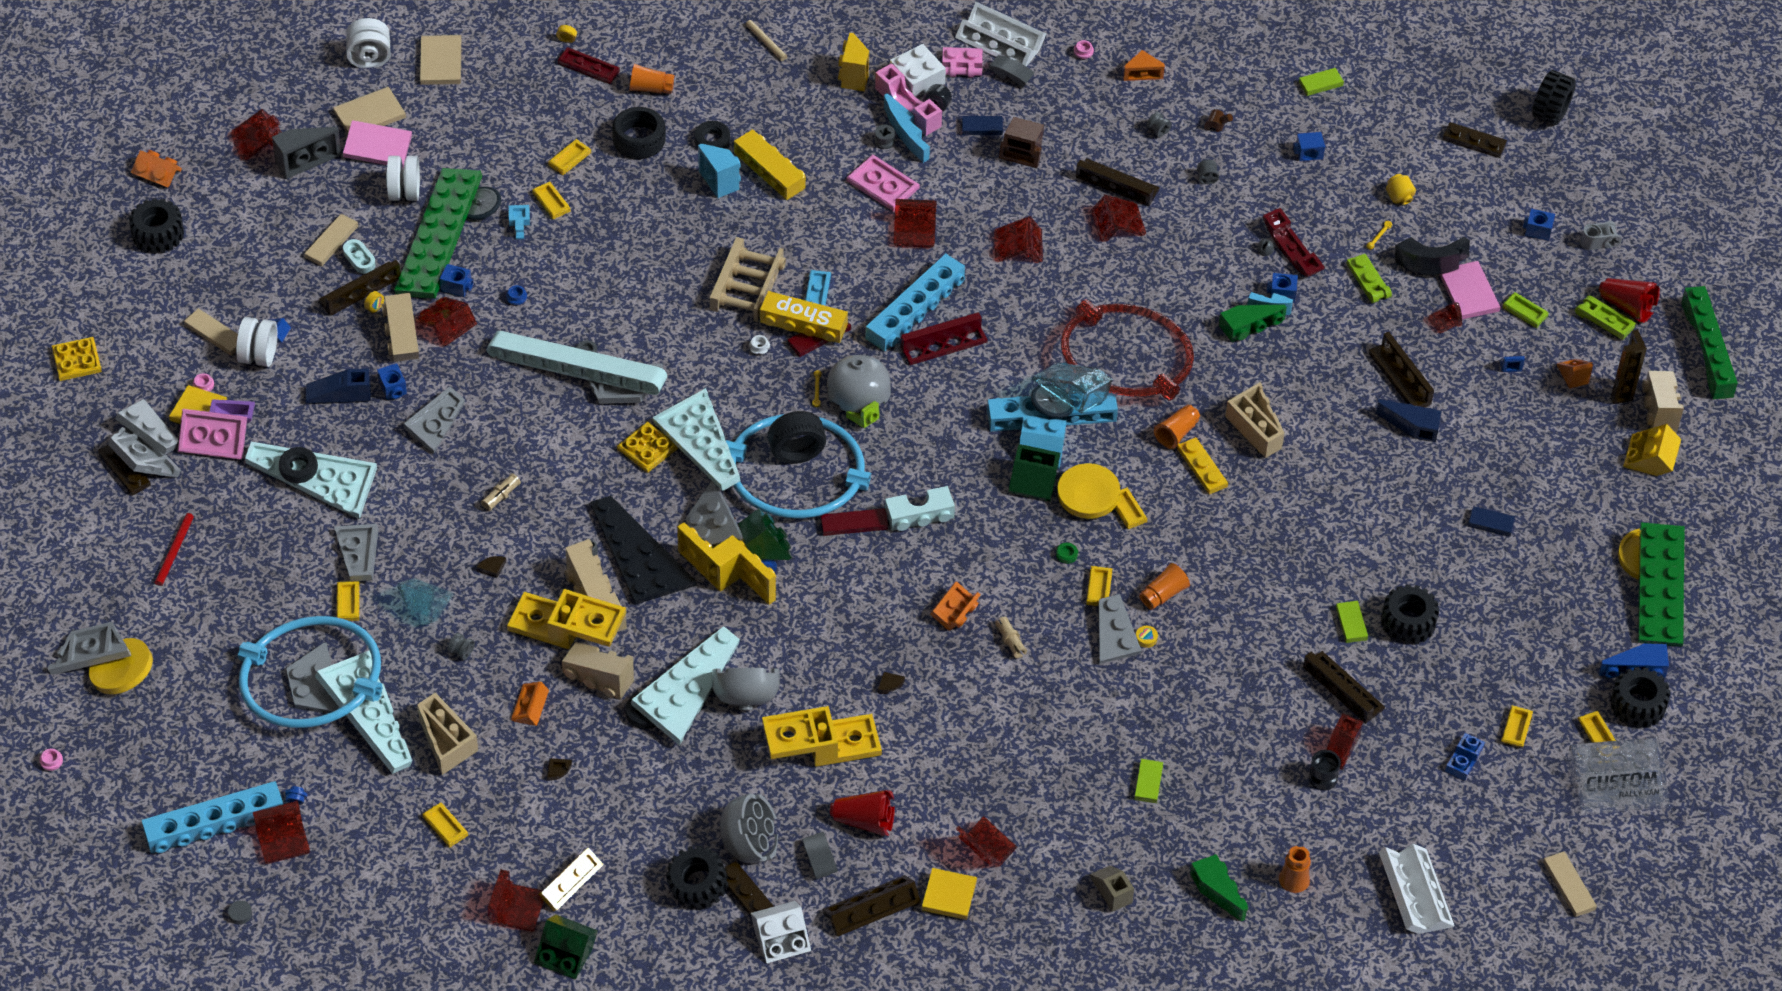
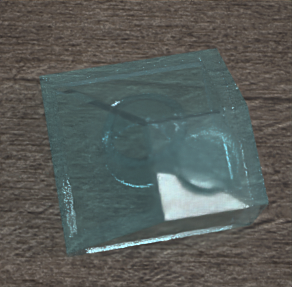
[397,578,454,624]

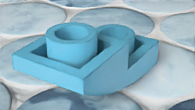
[1247,292,1293,315]

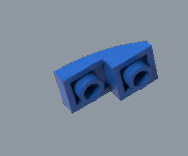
[1445,733,1486,781]

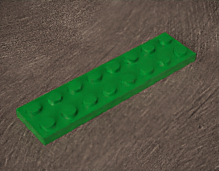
[395,168,482,299]

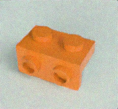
[130,150,182,188]
[930,581,981,631]

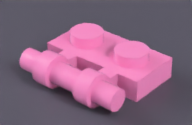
[942,47,983,78]

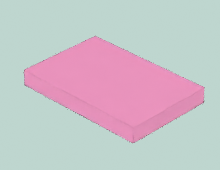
[343,120,412,167]
[846,154,920,211]
[1439,261,1500,320]
[178,409,247,459]

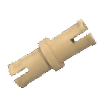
[481,473,521,511]
[995,617,1027,658]

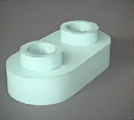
[343,239,375,274]

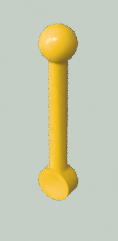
[1366,221,1392,250]
[812,370,822,407]

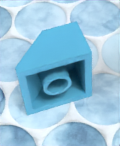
[698,144,741,198]
[1020,415,1067,469]

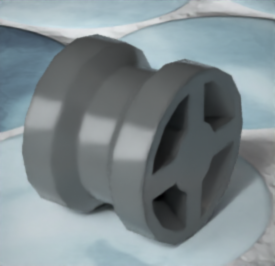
[1146,112,1172,138]
[875,125,895,149]
[1197,160,1219,184]
[448,633,475,660]

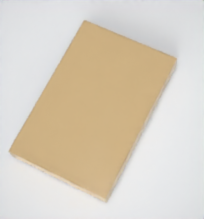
[420,35,462,85]
[333,87,406,134]

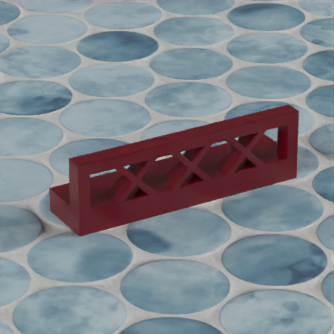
[900,312,988,365]

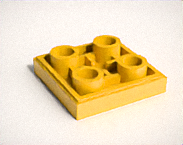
[52,337,102,381]
[169,385,227,424]
[617,422,678,473]
[922,868,977,920]

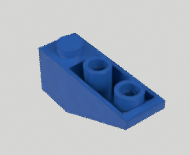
[1599,644,1669,678]

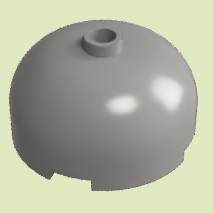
[827,355,891,413]
[712,668,780,710]
[720,793,779,864]

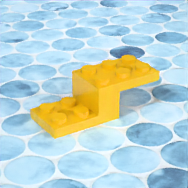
[677,522,776,605]
[507,589,626,649]
[762,706,882,767]

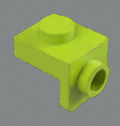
[846,401,879,428]

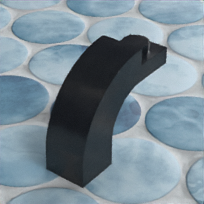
[1395,237,1470,274]

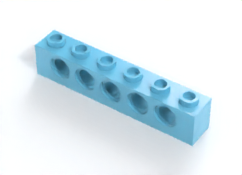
[865,254,965,351]
[987,389,1118,432]
[142,781,285,853]

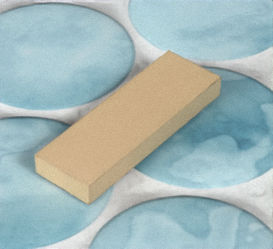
[304,214,358,266]
[184,308,238,356]
[1543,851,1597,917]

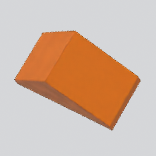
[1123,50,1165,81]
[1557,359,1593,389]

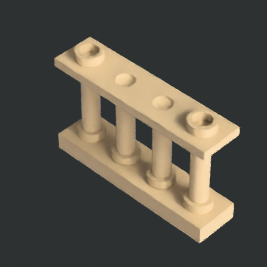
[710,237,786,322]

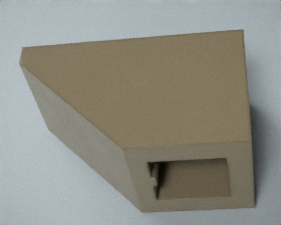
[1090,866,1134,912]

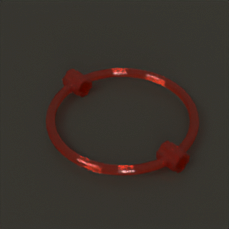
[1061,299,1194,401]

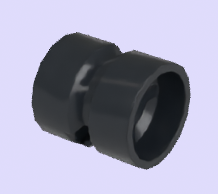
[1308,750,1341,791]

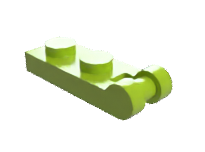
[1346,254,1392,303]
[1575,296,1636,340]

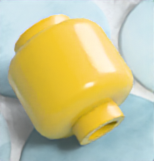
[1386,174,1416,205]

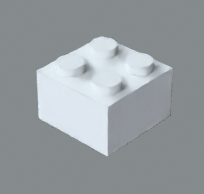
[890,44,946,98]

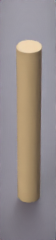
[746,20,787,61]

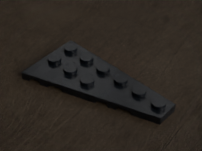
[590,496,697,605]

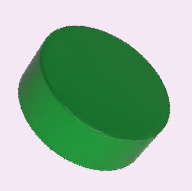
[1056,543,1078,564]

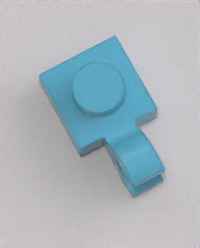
[509,205,530,239]

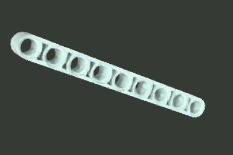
[487,331,667,395]

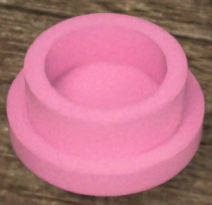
[1074,40,1094,59]
[193,373,214,392]
[40,749,63,771]

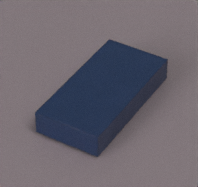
[962,116,1003,135]
[1468,506,1515,537]

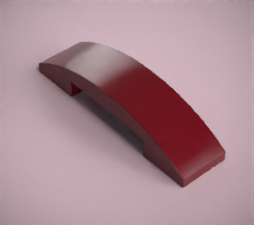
[1263,208,1325,277]

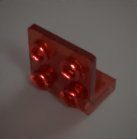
[1091,194,1146,242]
[994,216,1043,263]
[415,297,477,346]
[253,801,310,864]
[487,869,544,932]

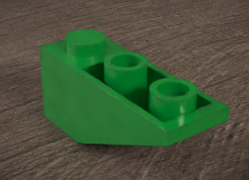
[1219,304,1287,342]
[1190,854,1248,921]

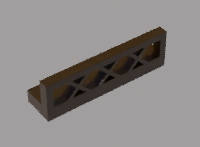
[1076,158,1160,206]
[319,260,401,316]
[1610,329,1647,404]
[1369,332,1434,407]
[1303,651,1385,724]
[822,875,921,937]

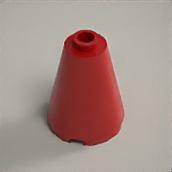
[1599,278,1660,323]
[830,790,895,836]

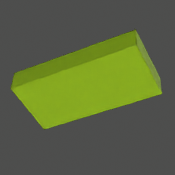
[1299,68,1344,96]
[1502,292,1549,328]
[1336,601,1368,643]
[1135,759,1163,804]

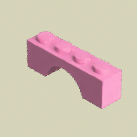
[875,63,942,136]

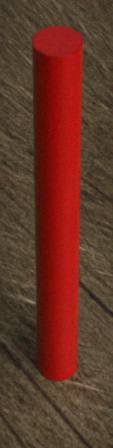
[154,513,194,586]

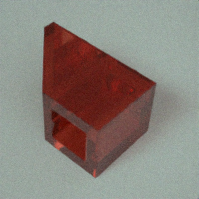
[1326,713,1363,770]

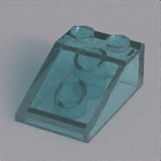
[1032,362,1113,413]

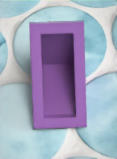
[209,399,255,424]

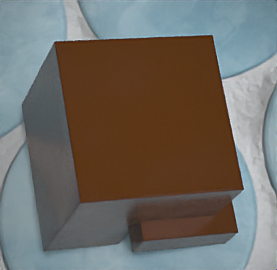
[999,117,1045,168]

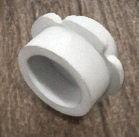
[749,335,770,354]

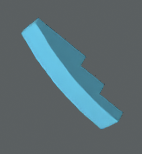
[884,93,930,163]

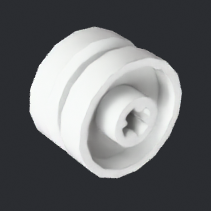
[346,18,391,68]
[386,156,420,201]
[236,317,278,367]

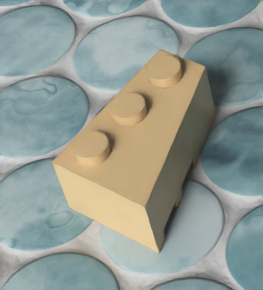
[381,293,419,362]
[1642,371,1684,433]
[1225,382,1284,458]
[562,642,634,700]
[417,692,478,775]

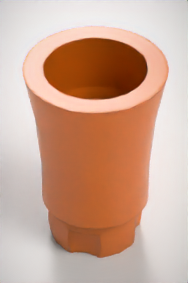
[629,63,675,94]
[1154,404,1200,449]
[1139,563,1190,610]
[1279,846,1311,893]

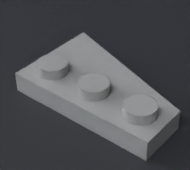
[404,387,465,454]
[116,399,179,455]
[334,524,379,582]
[1098,594,1141,664]

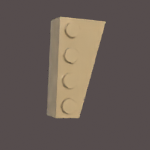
[564,539,627,632]

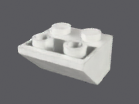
[751,901,811,963]

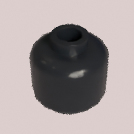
[923,84,952,112]

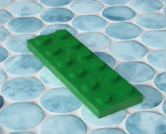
[1638,522,1685,647]

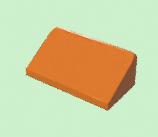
[511,681,549,726]

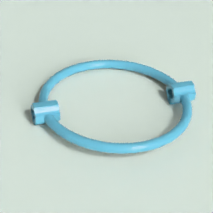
[726,414,871,519]
[238,616,383,728]

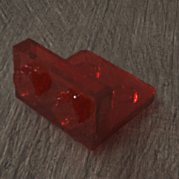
[231,109,282,161]
[893,199,937,248]
[956,816,1017,867]

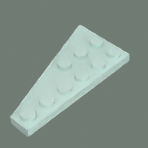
[652,388,740,491]
[245,442,377,519]
[631,626,740,746]
[315,650,412,774]

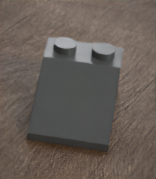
[272,127,341,179]

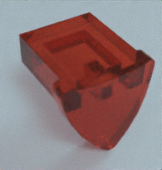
[1428,302,1462,334]

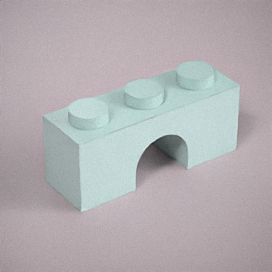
[885,486,955,531]

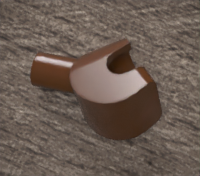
[1204,109,1233,132]

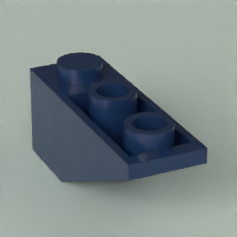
[306,368,371,403]
[1376,399,1442,442]

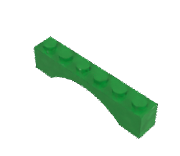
[1681,286,1738,400]

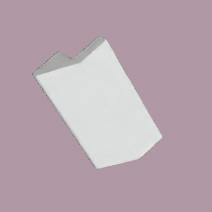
[955,2,1046,66]
[1379,844,1454,934]

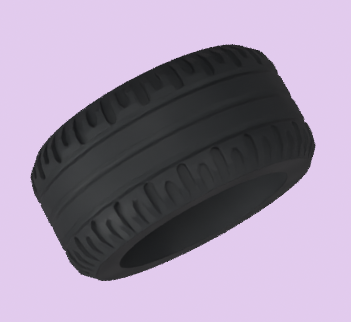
[612,107,666,159]
[768,411,826,464]

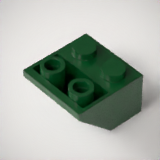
[1008,444,1061,502]
[738,508,792,560]
[534,914,598,979]

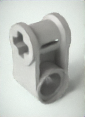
[1580,221,1622,250]

